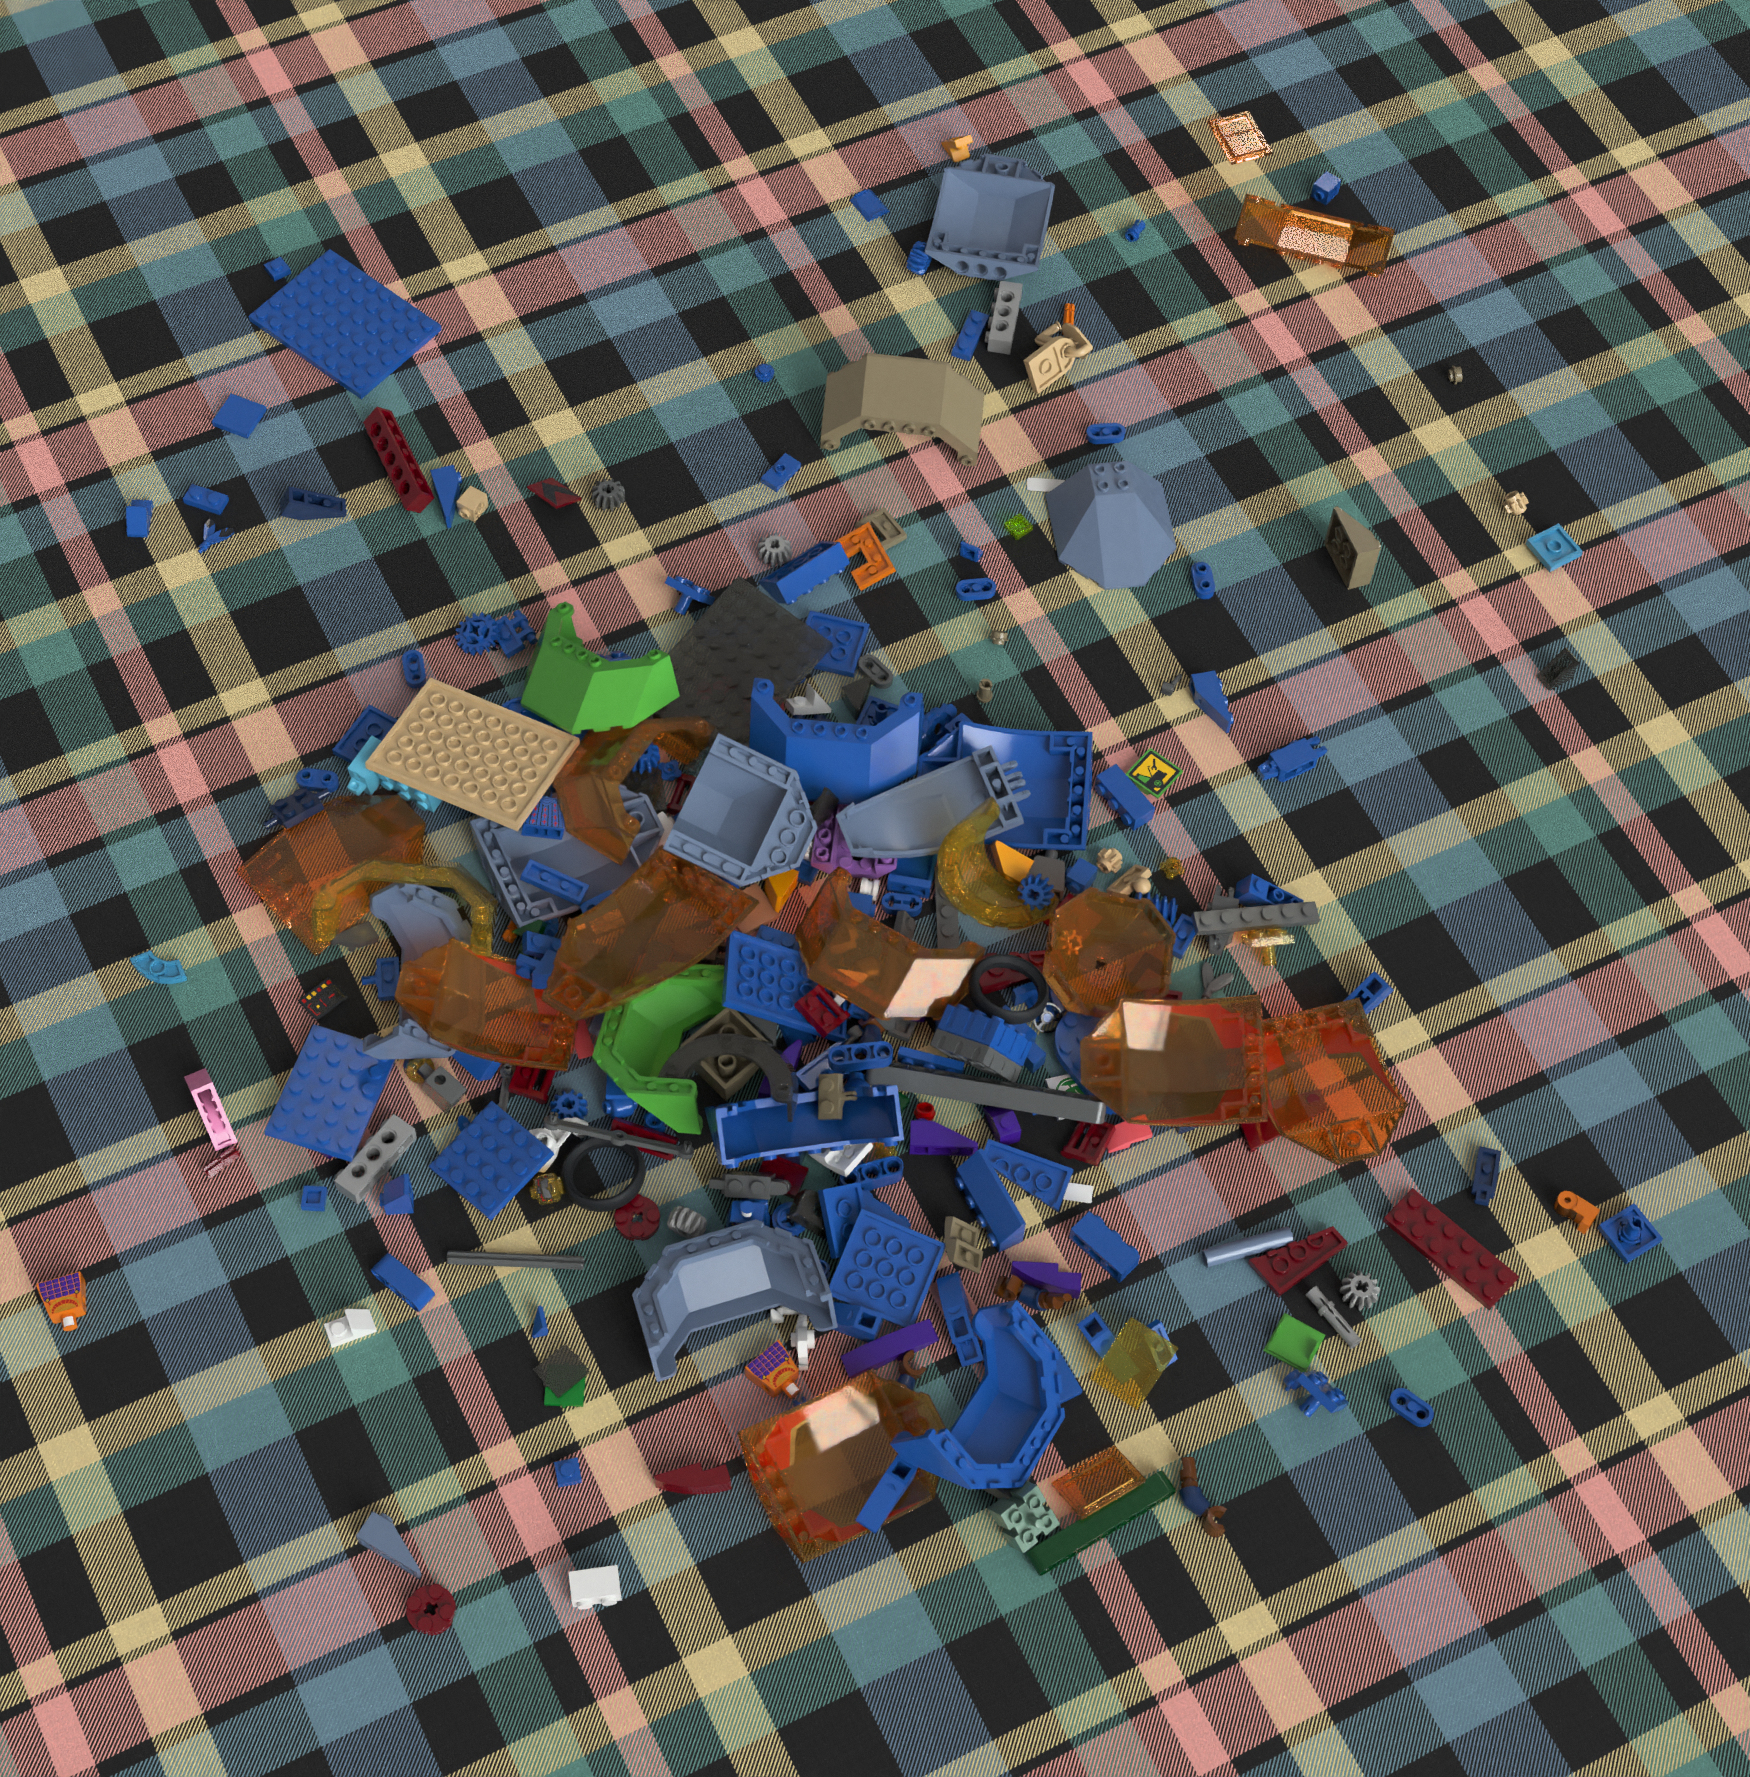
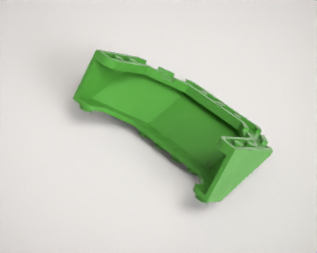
[520,602,680,735]
[592,962,726,1134]

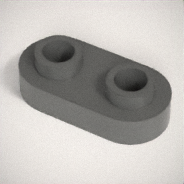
[858,654,893,689]

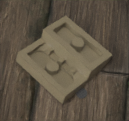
[944,1216,983,1274]

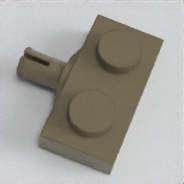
[818,1073,857,1120]

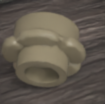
[1448,366,1462,385]
[989,630,1009,645]

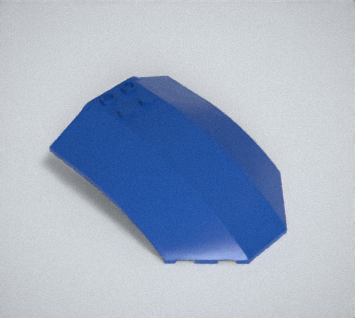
[917,720,1093,850]

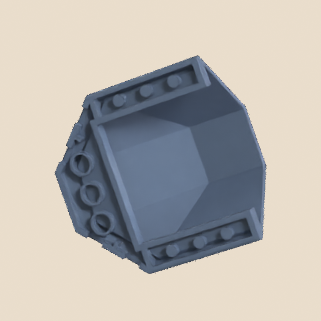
[1045,461,1177,590]
[663,733,817,887]

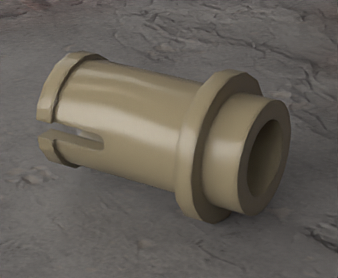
[976,679,993,703]

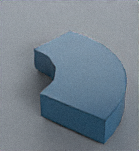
[130,950,187,984]

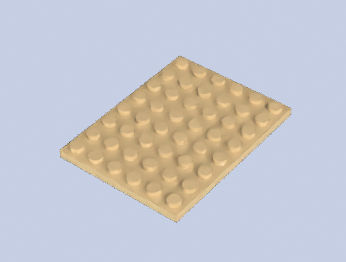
[365,678,580,831]

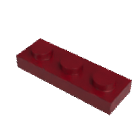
[610,1117,679,1161]

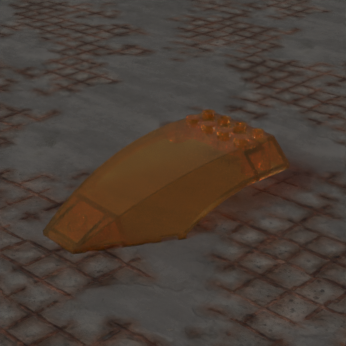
[541,845,759,1021]

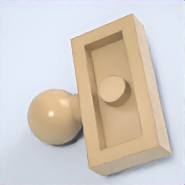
[1106,864,1152,900]

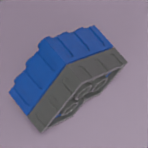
[930,1004,1033,1083]

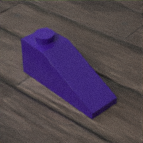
[909,1118,978,1156]

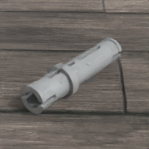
[1306,1286,1362,1349]

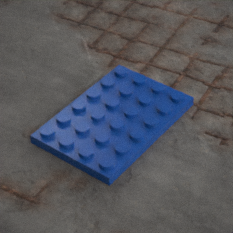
[722,929,849,1042]
[265,1024,396,1162]

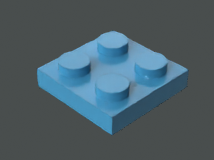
[1526,523,1583,572]

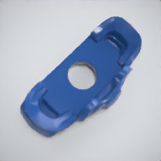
[920,703,957,753]

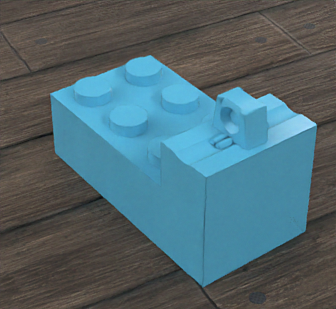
[347,735,442,813]

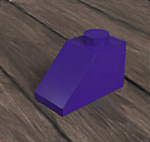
[983,1106,1021,1145]

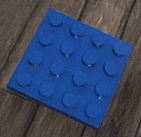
[428,1101,554,1221]
[829,1208,946,1328]

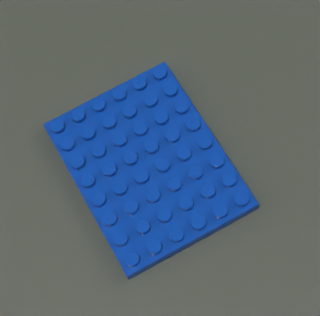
[249,249,442,399]

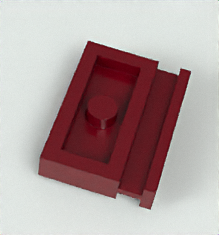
[758,1156,809,1200]

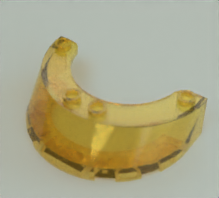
[937,796,1059,930]

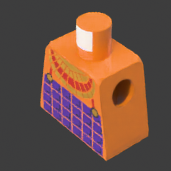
[36,1271,86,1331]
[745,1339,801,1399]

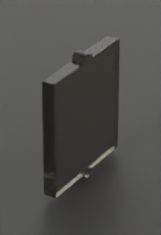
[533,1344,590,1398]

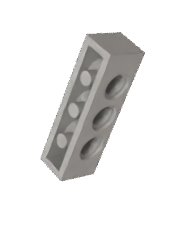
[985,280,1023,355]
[334,1114,417,1205]

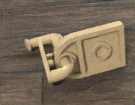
[1024,321,1093,394]

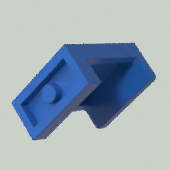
[887,853,939,899]

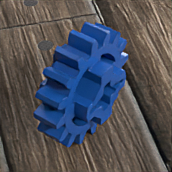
[455,612,500,656]

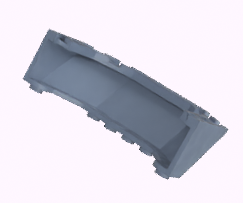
[362,877,486,1060]
[632,1219,838,1382]

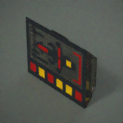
[298,977,348,1021]

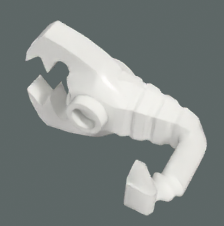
[529,1117,588,1173]
[770,1306,815,1371]

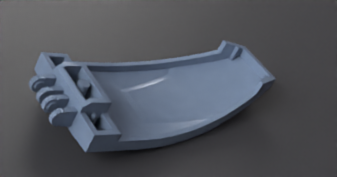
[836,745,1031,858]

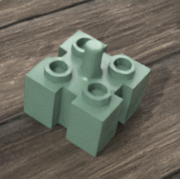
[988,1481,1060,1553]

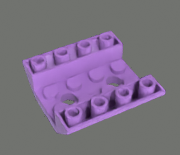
[811,802,898,879]

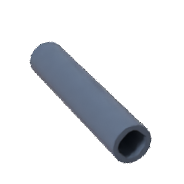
[1201,1226,1294,1268]

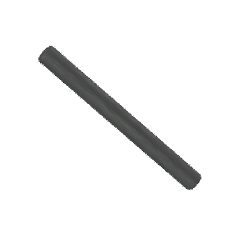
[447,1250,585,1270]

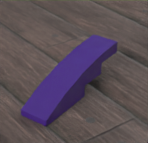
[840,1319,939,1379]

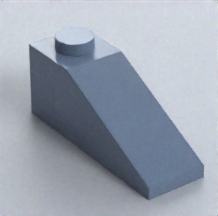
[356,1512,422,1579]

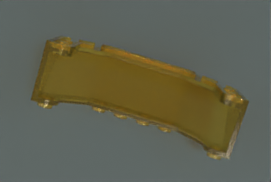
[311,854,498,956]

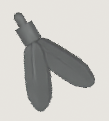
[1201,962,1234,1003]

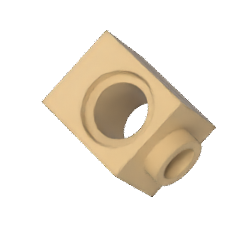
[456,486,488,523]

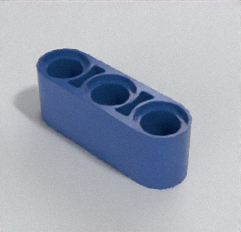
[828,1041,893,1072]
[839,1156,904,1191]
[371,1253,435,1312]

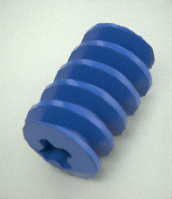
[1131,892,1178,925]

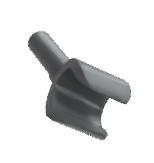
[1161,674,1183,696]
[844,1025,863,1045]

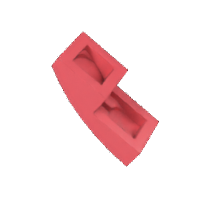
[1107,1115,1152,1153]

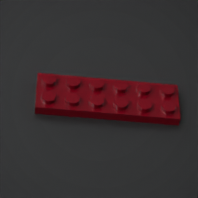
[1383,1188,1519,1311]

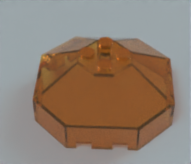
[1042,887,1176,1024]

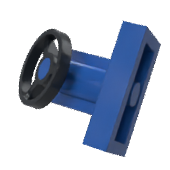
[1011,975,1063,1033]

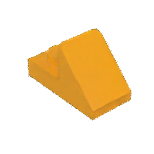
[941,135,973,162]

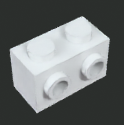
[569,1565,622,1609]

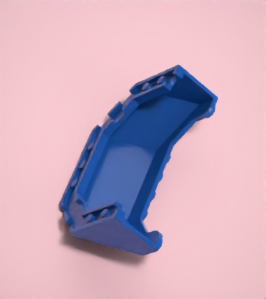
[749,678,925,805]
[705,1084,904,1169]
[890,1300,1065,1490]

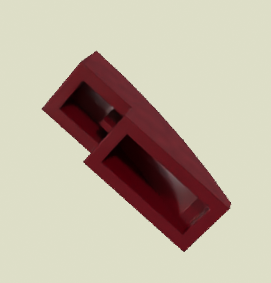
[654,1462,731,1494]

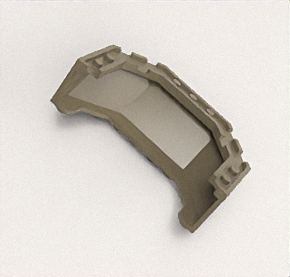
[821,353,985,466]

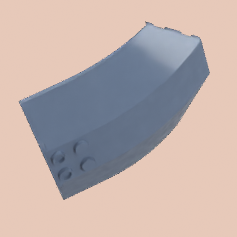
[925,154,1055,281]
[469,772,664,928]

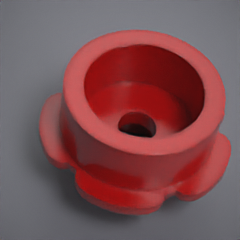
[914,1102,936,1121]

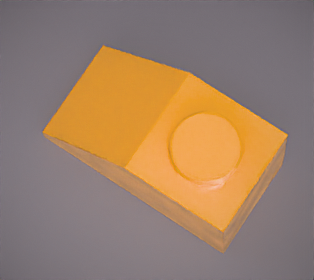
[990,840,1034,886]
[763,869,799,913]

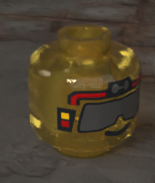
[403,1058,435,1084]
[530,1173,565,1205]

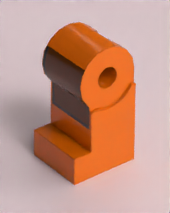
[1554,1191,1600,1235]

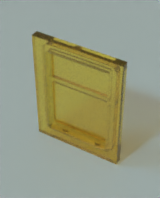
[1090,1316,1179,1410]

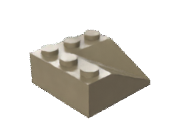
[1324,506,1381,590]
[680,1007,775,1101]

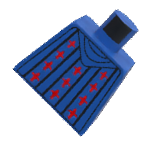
[521,789,565,840]

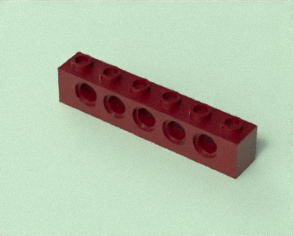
[363,407,435,513]

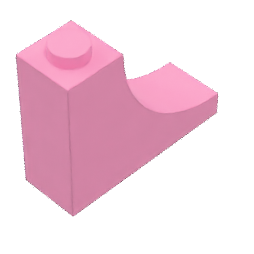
[184,1068,237,1151]

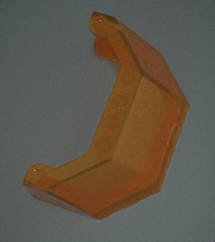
[1234,194,1395,278]
[552,716,715,866]
[794,866,986,1020]

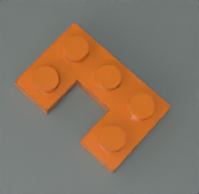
[834,522,896,591]

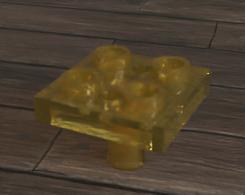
[1241,928,1294,966]

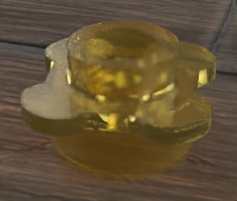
[1160,857,1185,880]
[874,1142,898,1159]

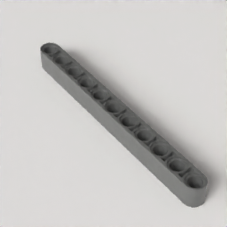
[865,1062,1108,1124]

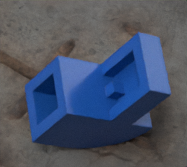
[516,950,568,989]

